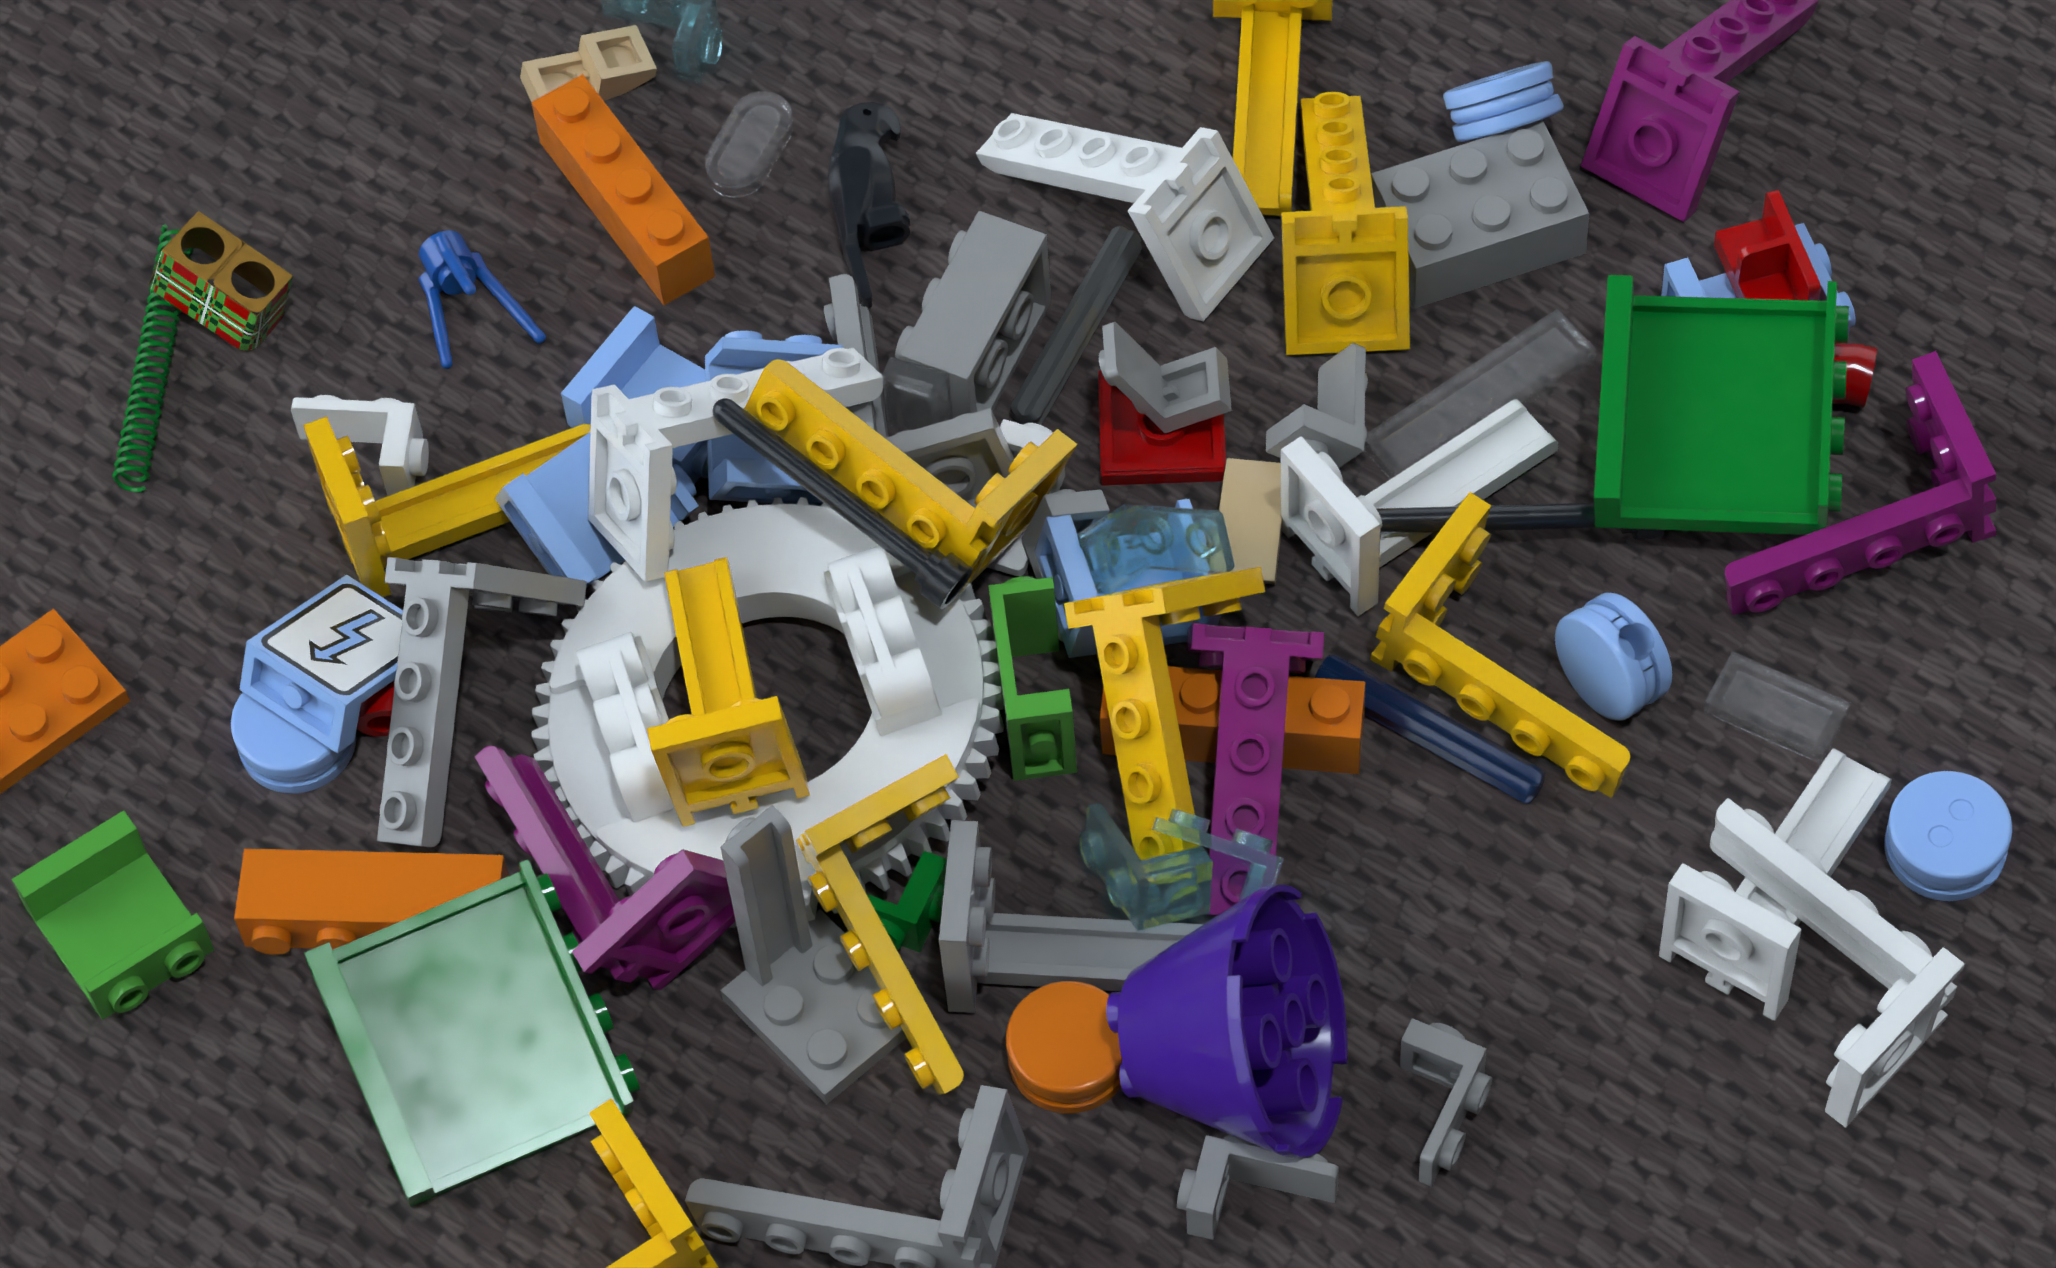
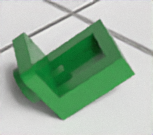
[866,851,947,953]

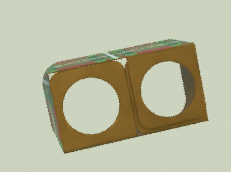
[148,211,293,350]

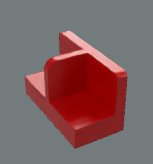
[1714,190,1821,301]

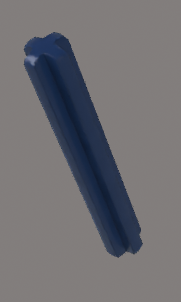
[1315,655,1545,803]

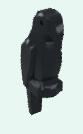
[828,102,910,308]

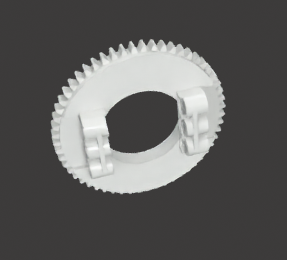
[532,497,1004,928]

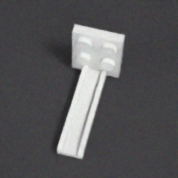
[976,113,1274,322]
[588,348,884,582]
[1281,399,1558,616]
[1659,748,1892,1021]
[1710,798,1965,1128]

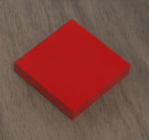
[1098,370,1226,486]

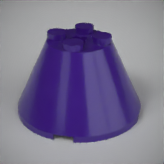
[1106,885,1348,1158]

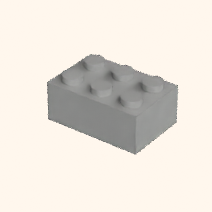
[1371,119,1589,308]
[895,211,1051,427]

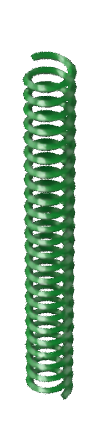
[112,224,194,492]

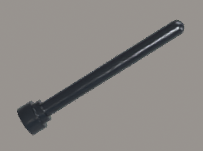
[712,398,973,610]
[1376,503,1664,540]

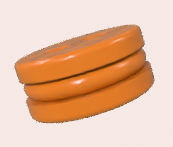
[1006,981,1122,1114]

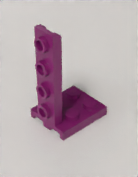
[1581,0,1819,222]
[1725,351,1996,615]
[1186,623,1324,915]
[475,746,735,990]

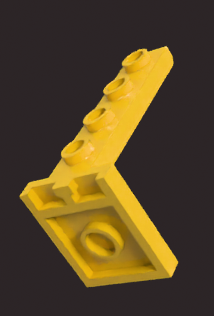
[1213,0,1333,216]
[1281,92,1410,355]
[744,359,1077,599]
[303,416,591,597]
[1370,492,1630,798]
[647,557,810,827]
[1064,566,1265,882]
[795,754,964,1095]
[589,1098,719,1268]

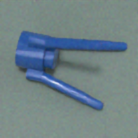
[418,230,546,369]

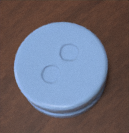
[1443,61,1564,142]
[1555,593,1672,721]
[231,692,356,794]
[1884,771,2012,901]

